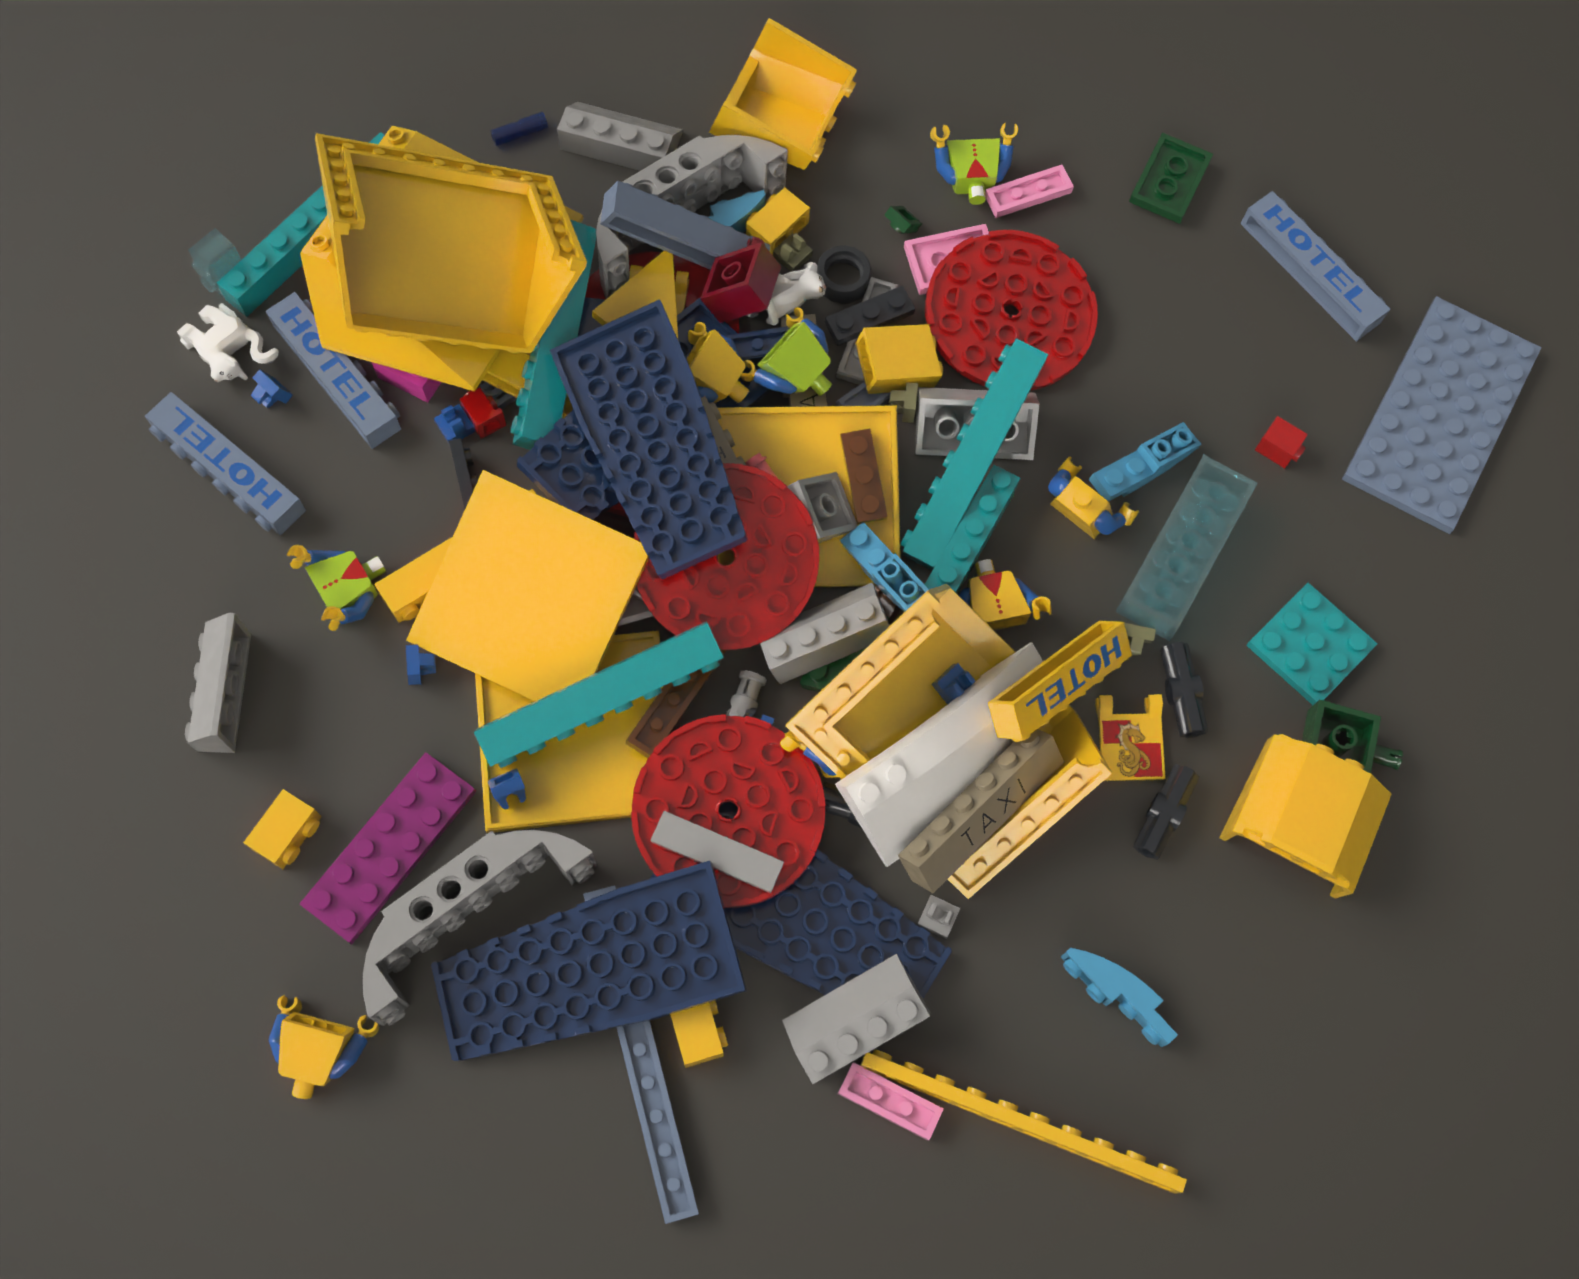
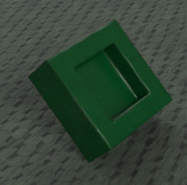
[884,206,923,234]

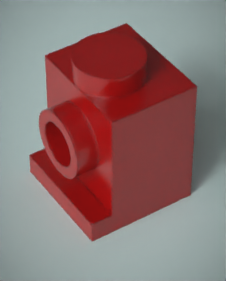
[460,388,507,439]

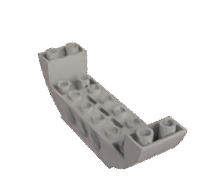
[596,135,788,299]
[363,830,597,1026]

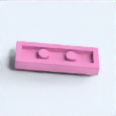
[985,165,1074,218]
[838,1062,943,1141]

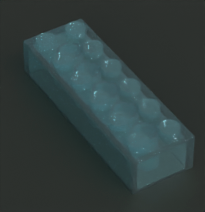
[1116,455,1258,641]

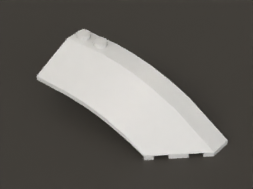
[835,643,1043,867]

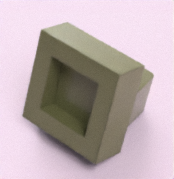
[773,233,813,272]
[889,382,918,423]
[1125,623,1156,656]

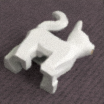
[747,262,826,325]
[177,303,279,382]

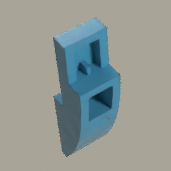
[662,190,765,251]
[1089,422,1201,502]
[840,522,929,612]
[1061,948,1178,1047]

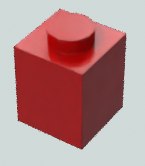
[1255,416,1308,469]

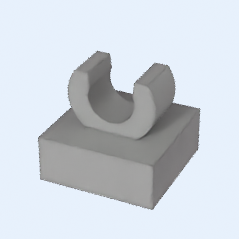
[917,895,960,939]

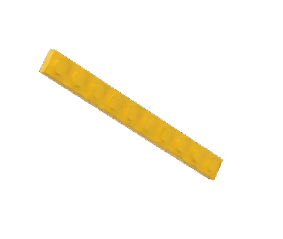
[860,1049,1187,1194]

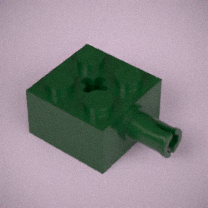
[1302,699,1403,774]

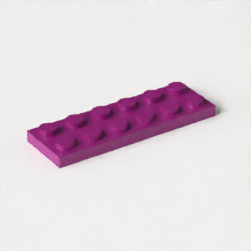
[299,752,477,945]

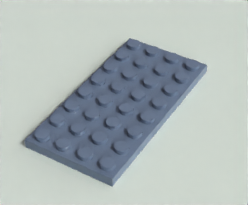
[1342,296,1542,534]

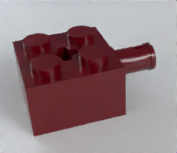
[700,237,781,323]

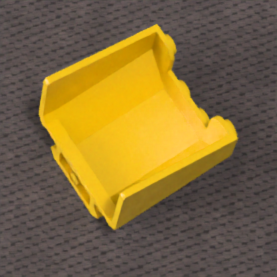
[709,18,857,170]
[1219,734,1392,899]

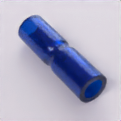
[490,111,548,147]

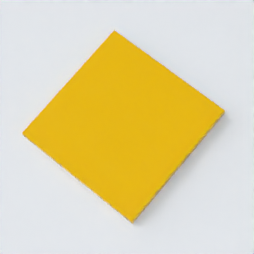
[718,405,900,588]
[406,470,649,701]
[475,631,664,833]

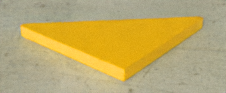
[592,251,678,338]

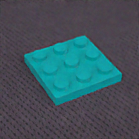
[1246,583,1378,705]

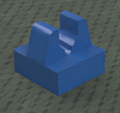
[251,369,293,408]
[434,404,476,445]
[405,645,436,685]
[932,663,975,704]
[487,768,526,810]

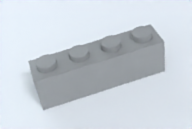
[557,102,683,171]
[915,387,1040,460]
[760,582,890,684]
[185,613,251,753]
[782,954,931,1084]

